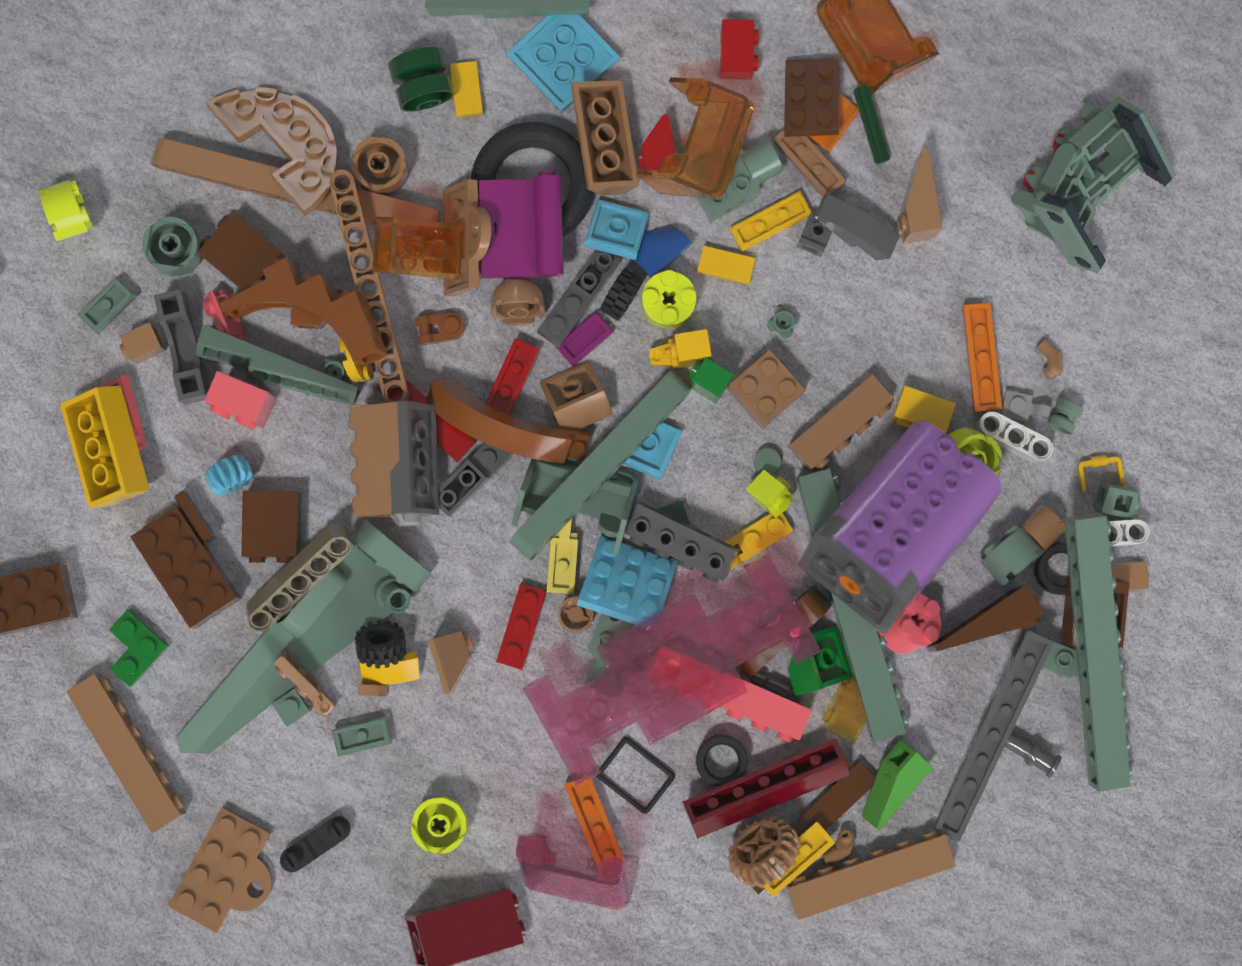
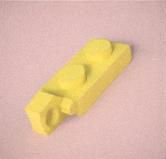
[547,519,578,594]

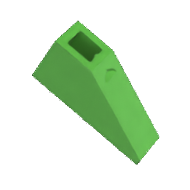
[862,740,933,831]

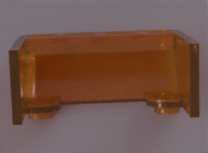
[636,77,754,199]

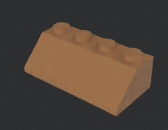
[571,80,639,195]

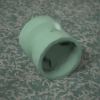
[1047,398,1084,435]

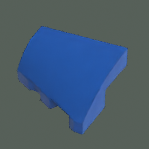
[630,225,691,278]

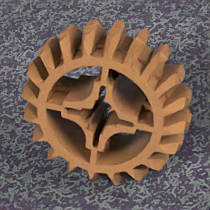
[727,816,801,888]

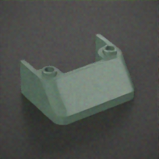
[511,458,639,555]

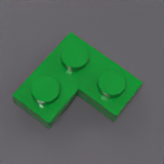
[109,610,169,687]

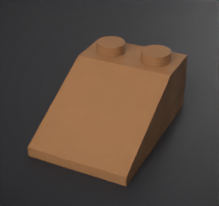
[895,148,943,244]

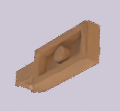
[274,650,336,717]

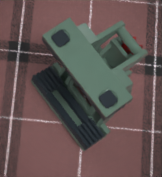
[1011,97,1176,273]

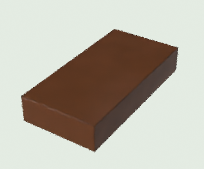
[174,490,217,543]

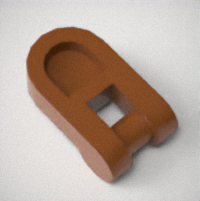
[415,313,465,346]

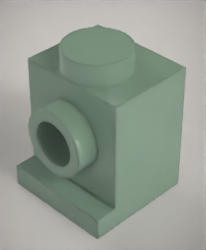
[1093,480,1140,519]

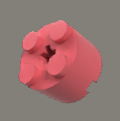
[878,593,941,654]

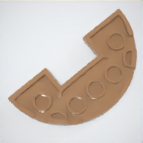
[206,87,338,216]

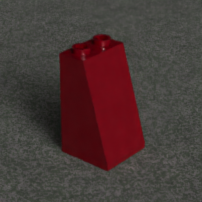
[404,888,526,966]

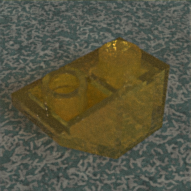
[822,679,868,744]

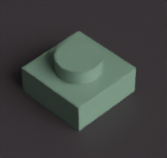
[272,688,311,727]

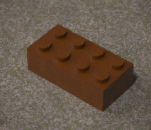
[130,506,242,629]
[0,563,78,636]

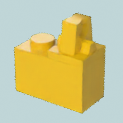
[649,329,712,370]
[891,386,956,433]

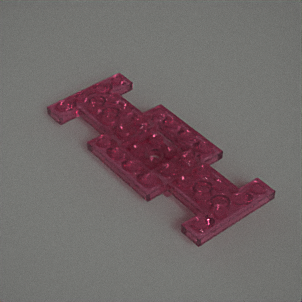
[523,553,821,785]

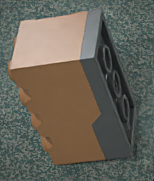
[349,401,439,527]

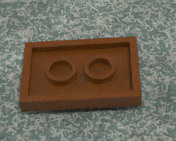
[784,58,839,137]

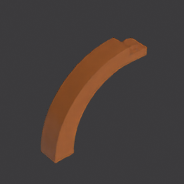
[425,378,591,463]

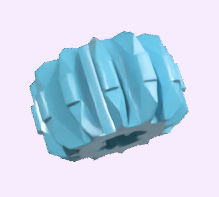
[205,455,254,496]

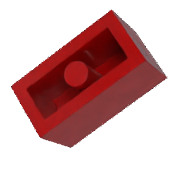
[720,19,759,80]

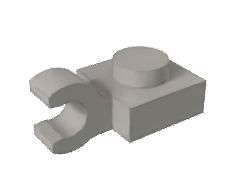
[1001,390,1051,423]

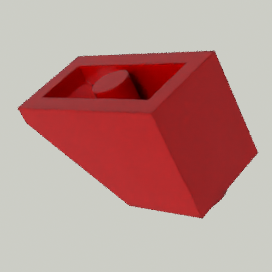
[637,114,678,178]

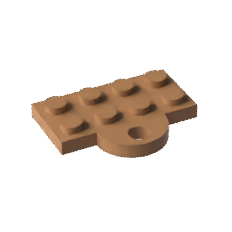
[443,179,491,297]
[168,807,273,933]

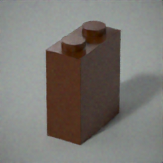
[198,212,285,291]
[241,491,301,563]

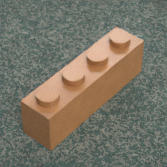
[788,374,894,471]

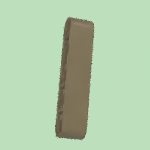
[246,524,351,632]

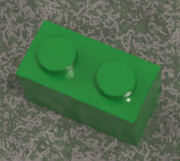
[688,358,734,404]

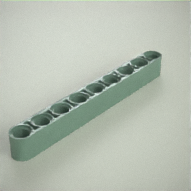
[509,370,692,561]

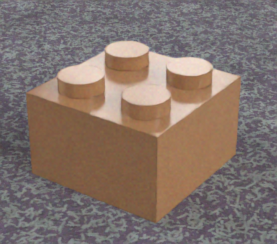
[727,350,806,430]

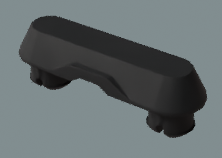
[280,816,351,872]

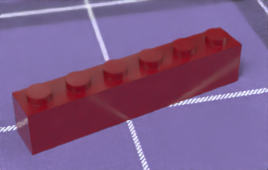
[682,738,850,839]

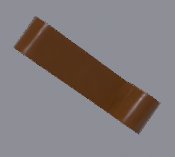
[732,585,832,678]

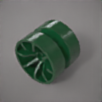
[388,47,455,112]

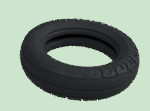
[471,122,594,237]

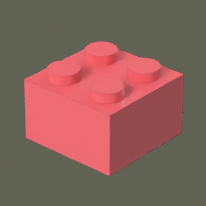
[204,371,276,430]

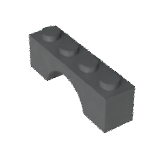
[153,289,209,405]

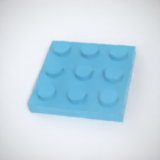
[506,14,620,113]
[577,536,678,631]

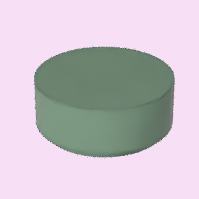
[753,448,781,475]

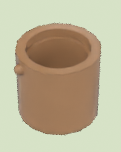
[1019,505,1065,552]

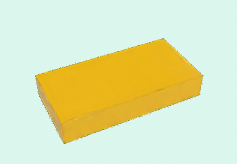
[450,61,483,118]
[697,245,756,286]

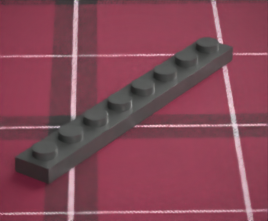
[934,629,1054,841]

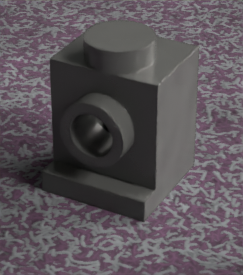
[796,213,832,257]

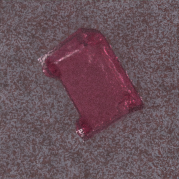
[516,833,640,910]

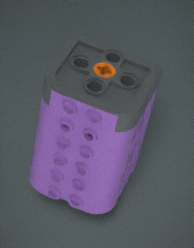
[798,420,1002,635]

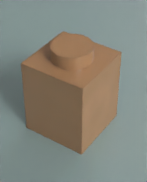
[119,322,166,364]

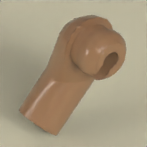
[1036,338,1063,379]
[822,829,855,865]

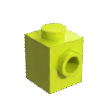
[746,470,794,518]

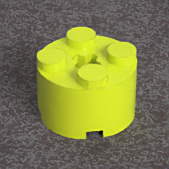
[38,180,93,242]
[641,270,697,329]
[949,427,1002,476]
[411,796,469,854]

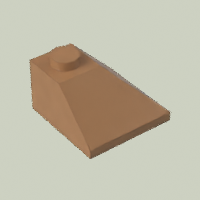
[428,631,474,694]

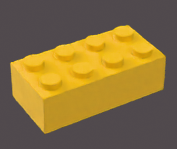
[60,386,150,509]

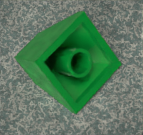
[788,626,853,696]

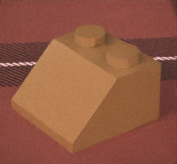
[539,361,613,430]

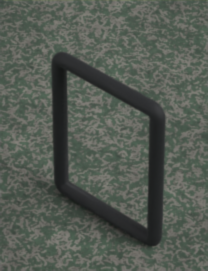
[596,737,675,814]

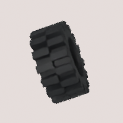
[600,268,644,321]
[355,620,406,669]

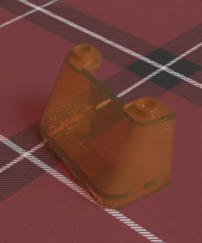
[817,0,939,94]

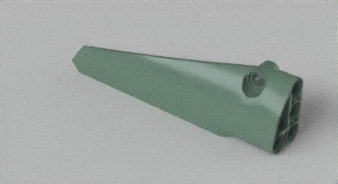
[176,519,431,753]

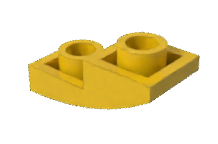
[358,652,420,685]

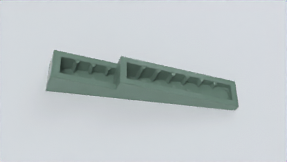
[425,0,590,19]
[196,324,358,406]

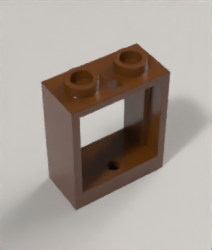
[1061,576,1130,650]

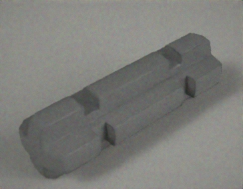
[751,671,803,704]

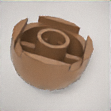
[491,278,545,326]

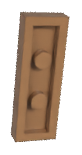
[772,129,846,197]

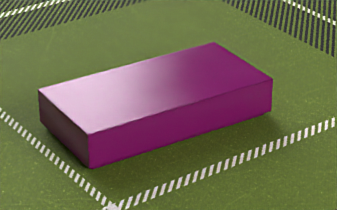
[555,311,614,367]

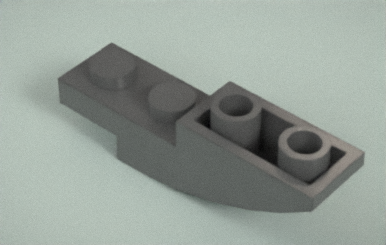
[537,250,622,348]
[438,443,513,517]

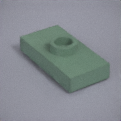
[77,277,137,335]
[332,717,392,756]

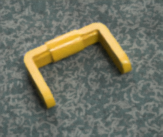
[1077,455,1125,493]

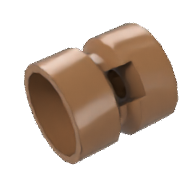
[558,597,594,633]

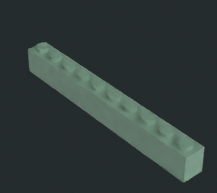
[796,468,908,742]
[1064,512,1133,792]

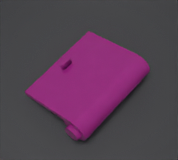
[479,170,564,279]

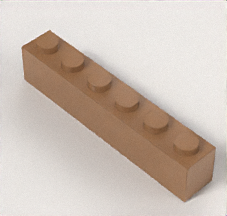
[66,674,186,833]
[786,830,956,920]

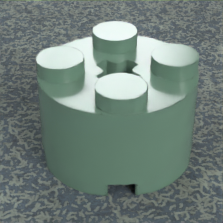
[142,217,202,276]
[980,524,1044,587]

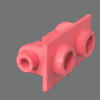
[204,289,245,340]

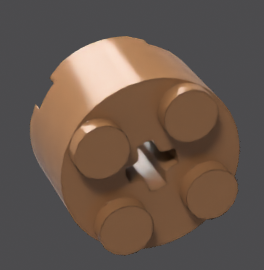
[352,136,409,196]

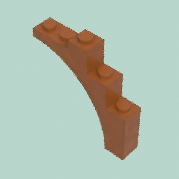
[220,257,388,367]

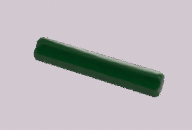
[853,85,890,164]

